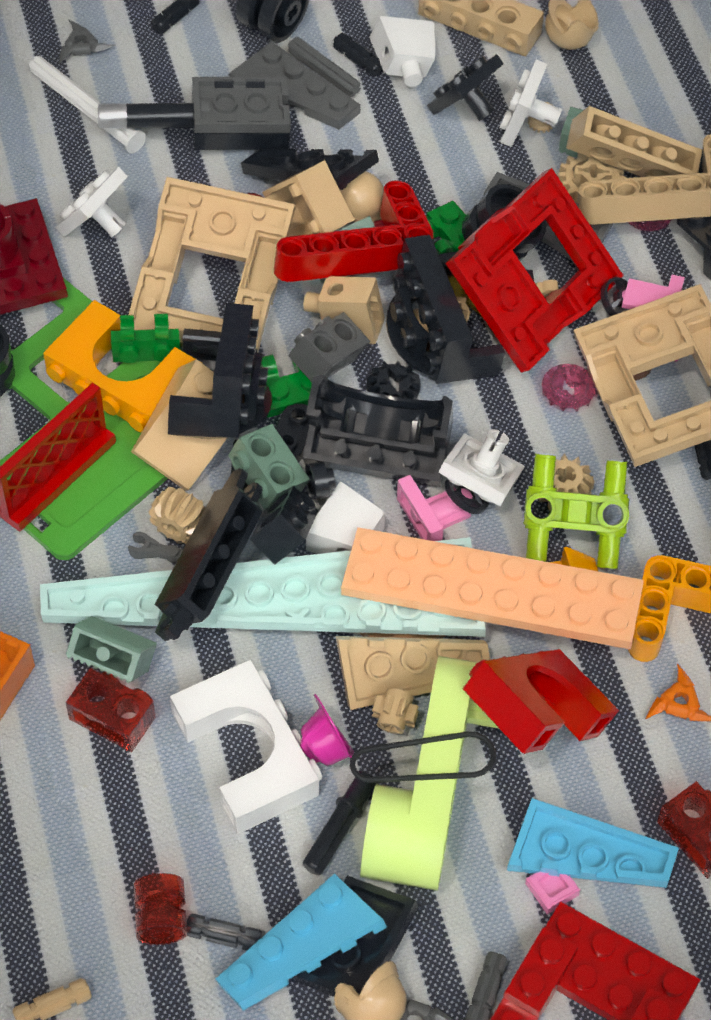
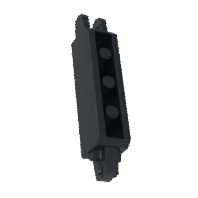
[154,468,263,641]

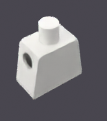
[370,16,435,87]
[306,482,385,554]

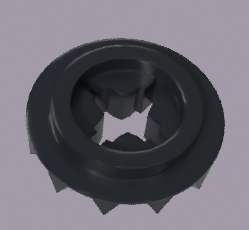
[366,361,420,399]

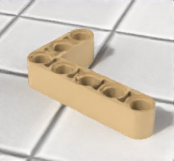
[578,134,711,225]

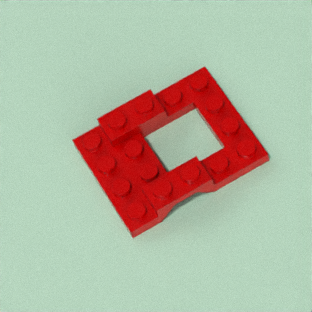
[445,168,624,373]
[490,901,701,1020]

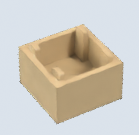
[262,160,355,237]

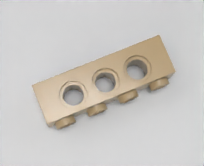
[418,0,544,57]
[566,106,702,177]

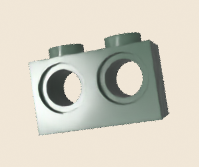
[228,424,310,510]

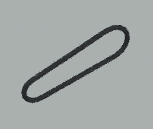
[350,731,496,783]

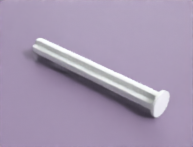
[29,56,146,154]

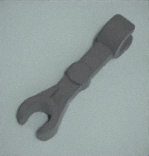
[128,532,183,563]

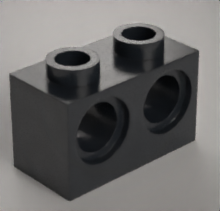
[250,486,318,565]

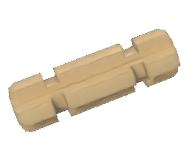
[13,978,92,1020]

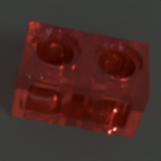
[65,668,156,752]
[657,781,711,879]

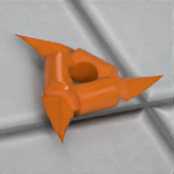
[645,663,711,721]

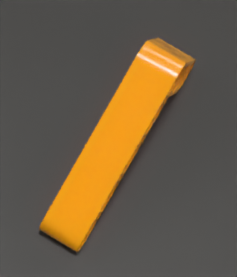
[628,555,711,662]

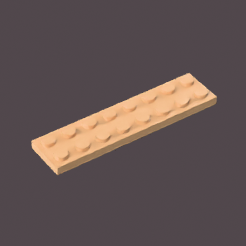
[341,527,644,650]

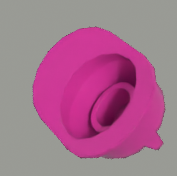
[300,694,354,766]

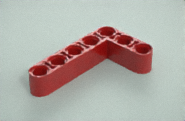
[273,180,434,282]

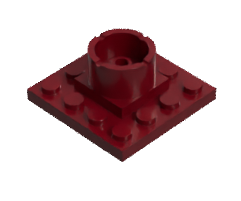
[0,198,68,315]

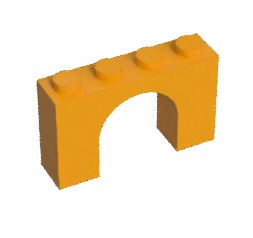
[43,300,202,432]

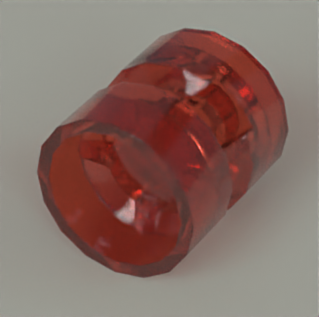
[134,873,187,945]

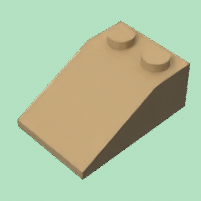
[131,359,245,491]

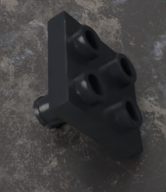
[427,54,504,121]

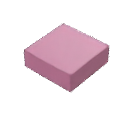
[525,872,580,914]

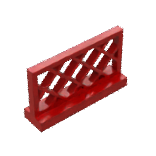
[0,382,116,532]

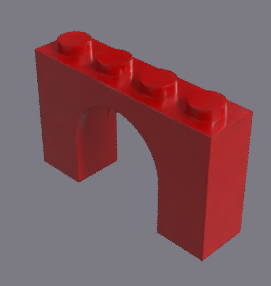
[462,649,619,754]

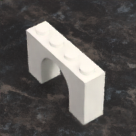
[170,659,322,834]

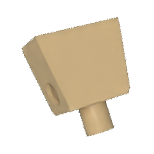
[303,276,385,344]

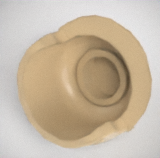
[545,0,599,50]
[340,171,384,223]
[334,961,406,1020]

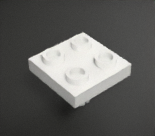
[500,59,562,147]
[55,167,128,238]
[438,429,525,506]

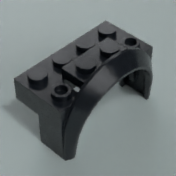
[386,235,505,385]
[168,303,272,439]
[303,375,453,487]

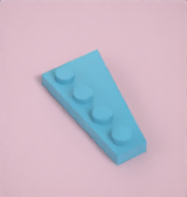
[507,798,679,888]
[216,873,387,1011]

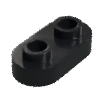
[276,404,309,463]
[305,462,336,499]

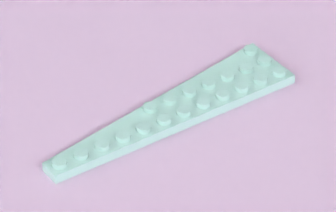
[40,537,486,637]

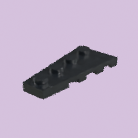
[240,149,379,190]

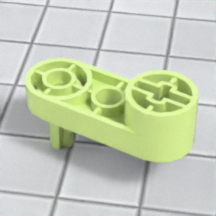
[360,656,499,891]

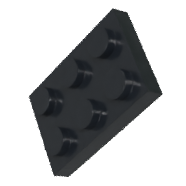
[293,875,418,997]

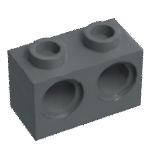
[288,312,371,382]

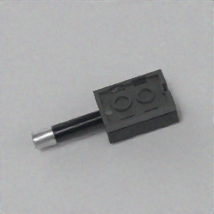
[98,77,291,150]

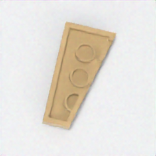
[336,636,490,710]

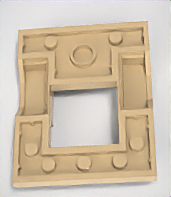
[129,177,295,353]
[574,284,711,467]

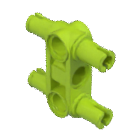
[523,454,630,569]

